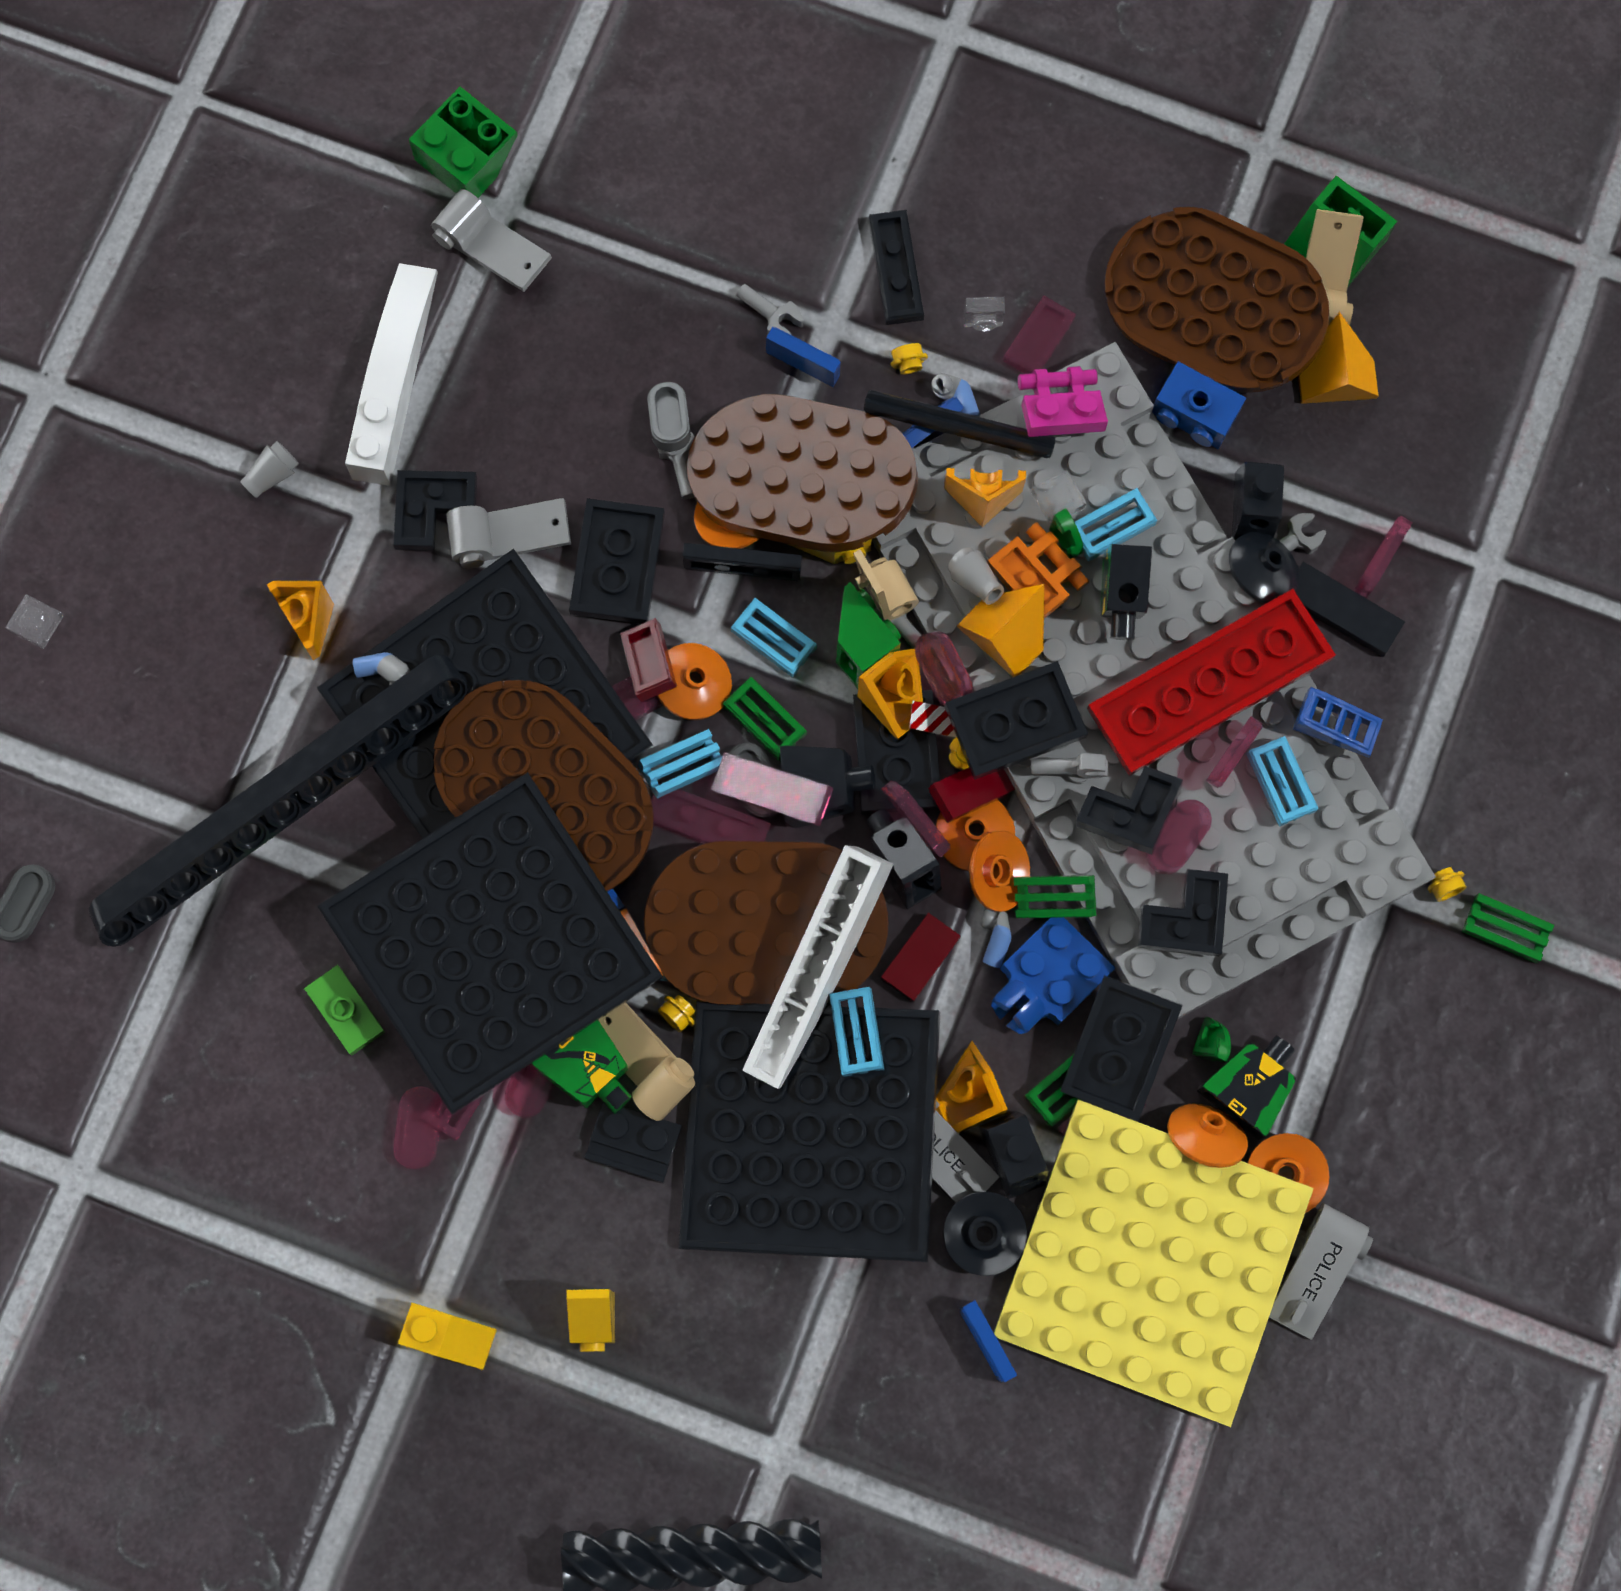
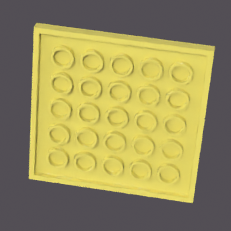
[994,1100,1314,1427]

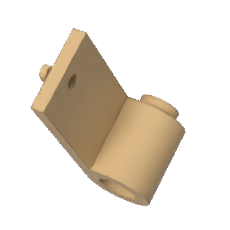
[1306,209,1363,325]
[853,549,919,621]
[599,1002,695,1121]

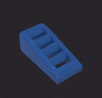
[1293,687,1383,758]

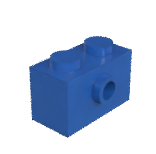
[1152,361,1246,449]

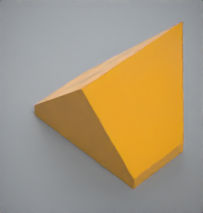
[1298,311,1379,404]
[944,468,1026,527]
[267,581,334,660]
[957,584,1044,677]
[857,648,923,739]
[936,1040,1008,1133]

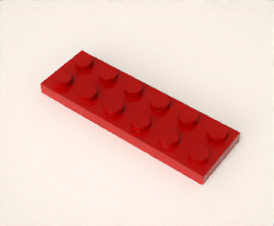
[1087,589,1336,776]

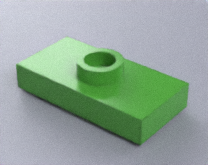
[304,965,385,1056]

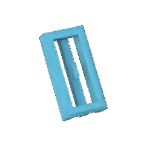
[1075,488,1158,562]
[731,598,817,678]
[638,729,728,799]
[1246,736,1319,827]
[829,987,884,1077]

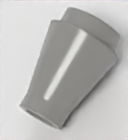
[240,441,299,498]
[948,548,1004,605]

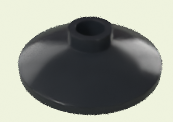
[1229,532,1299,603]
[943,1192,1027,1276]

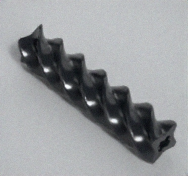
[561,1519,822,1591]

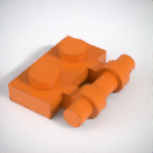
[987,522,1090,619]

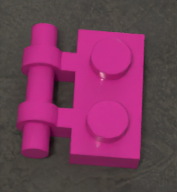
[1018,366,1108,437]

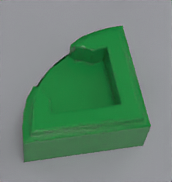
[1049,508,1083,559]
[1192,1016,1231,1062]

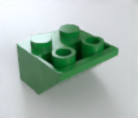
[409,86,518,198]
[1284,176,1397,288]
[836,582,901,689]

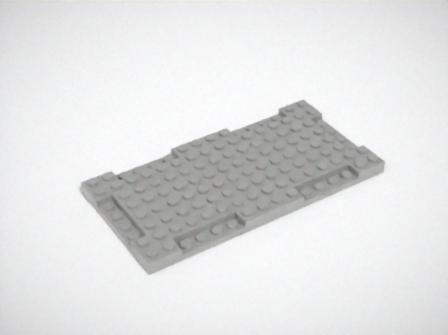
[872,341,1436,1019]

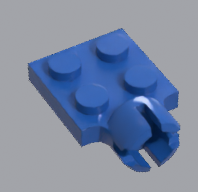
[991,917,1115,1034]

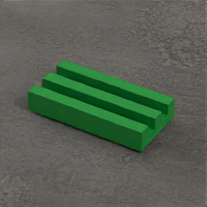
[723,677,807,761]
[1014,875,1097,918]
[1462,893,1554,964]
[1024,1054,1083,1128]

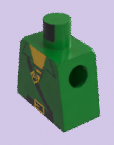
[532,1020,632,1114]

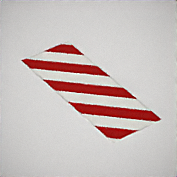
[910,700,957,738]

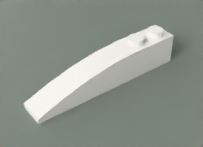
[345,263,438,486]
[742,845,894,1089]

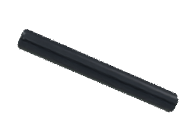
[864,390,1056,458]

